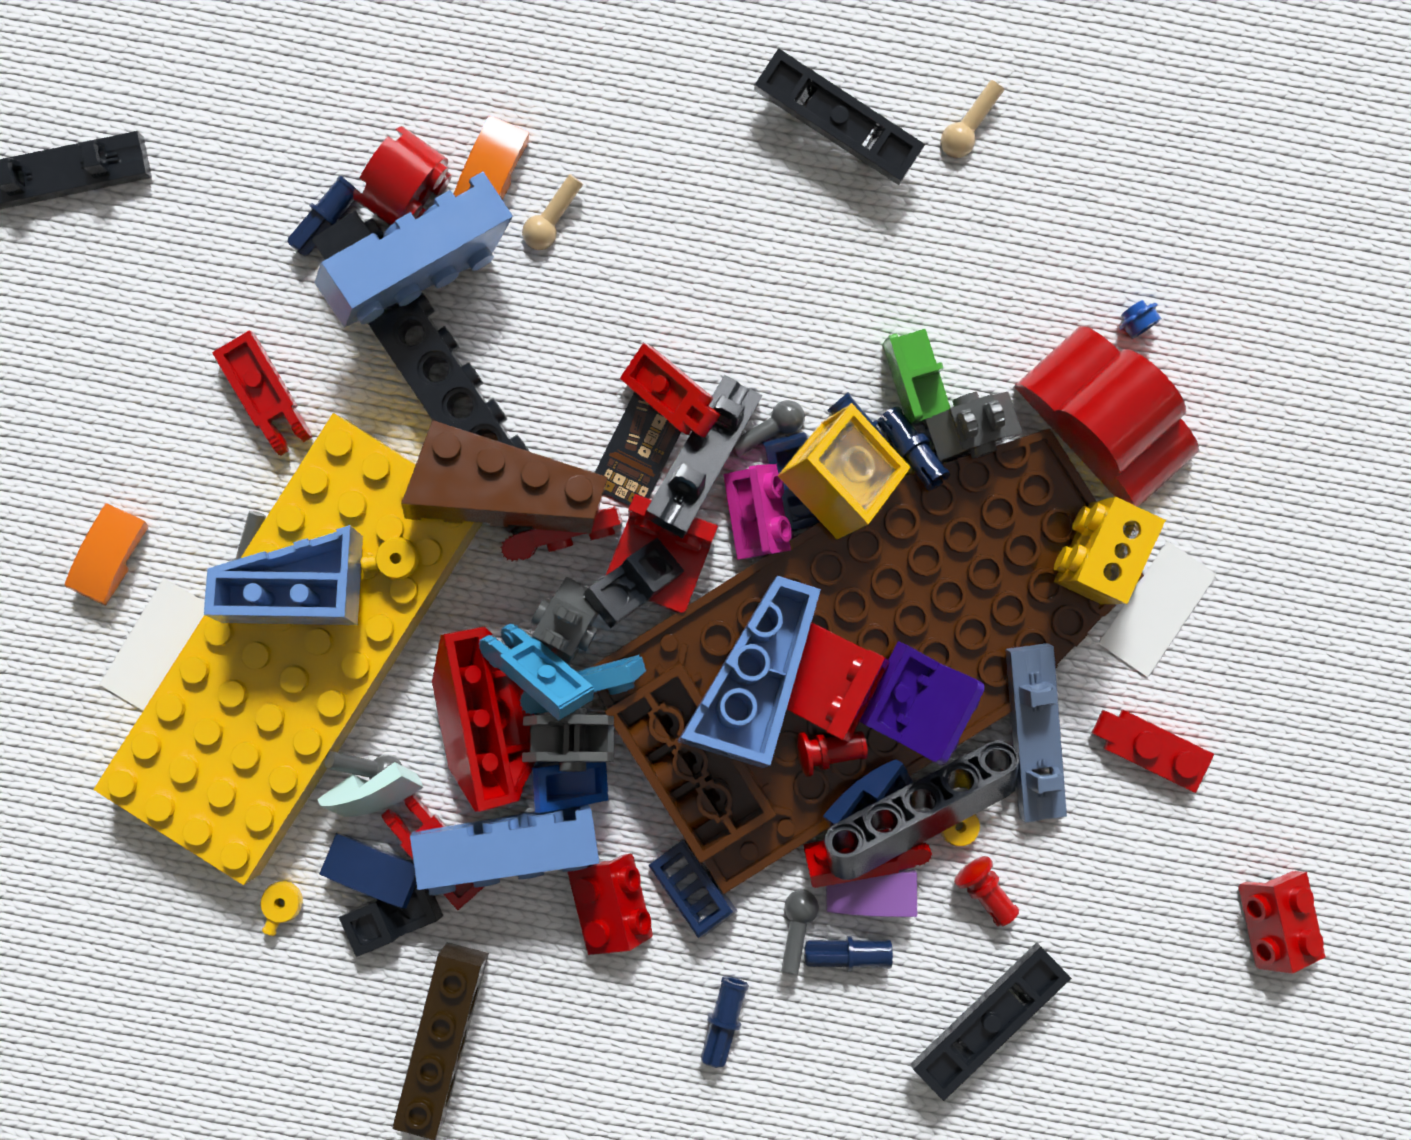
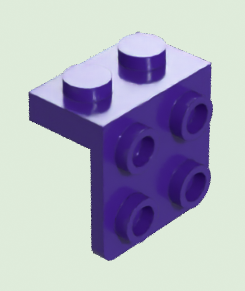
[860,641,984,765]

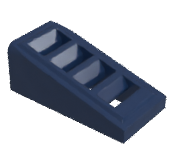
[648,839,738,938]

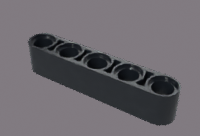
[825,741,1019,880]

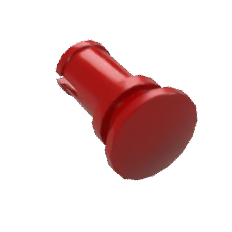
[797,731,868,777]
[954,856,1019,927]

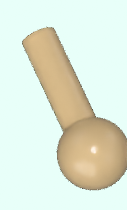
[941,80,1005,158]
[522,174,584,250]

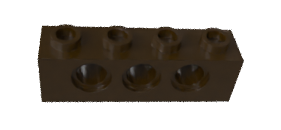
[392,942,489,1140]

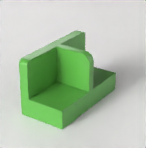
[882,328,951,424]

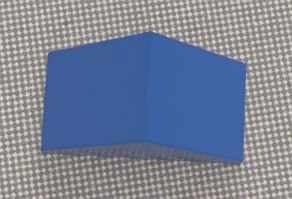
[532,762,608,813]

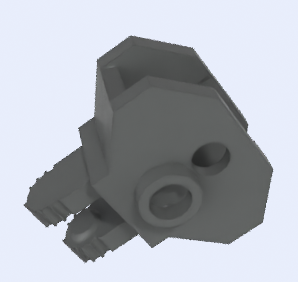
[923,392,1023,462]
[531,577,598,666]
[522,708,614,772]

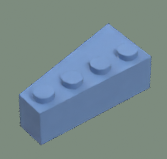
[314,172,513,328]
[677,576,821,768]
[410,804,600,895]

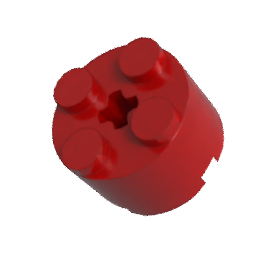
[353,126,452,226]

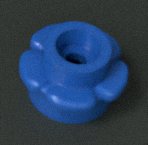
[1119,300,1162,339]

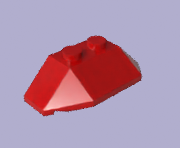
[432,626,535,812]

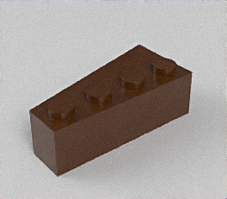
[401,420,608,534]

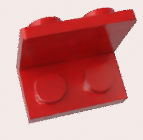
[605,494,718,613]
[787,623,890,742]

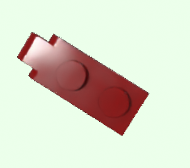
[620,342,720,438]
[1091,709,1214,793]

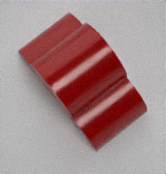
[1013,326,1199,507]

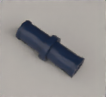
[877,406,950,491]

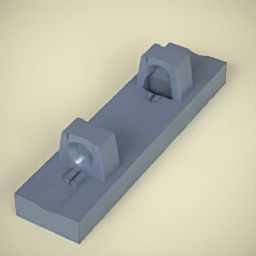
[1005,643,1067,823]

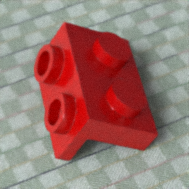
[567,853,653,955]
[1238,871,1326,974]

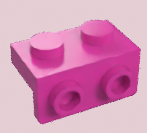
[723,464,791,560]

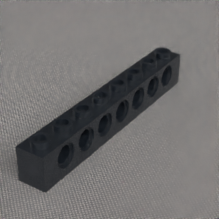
[311,210,530,534]

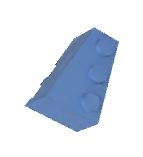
[204,525,363,625]

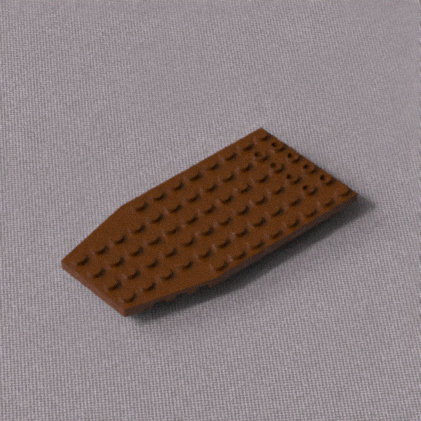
[591,428,1144,894]

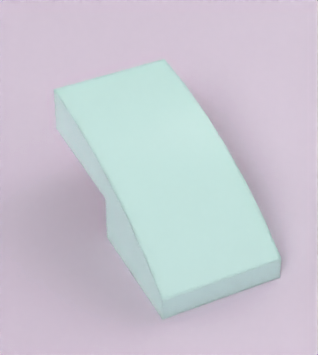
[317,762,424,817]

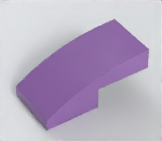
[826,869,917,917]

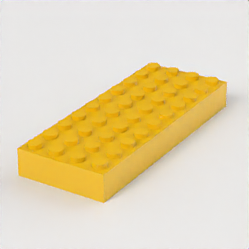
[93,413,483,885]

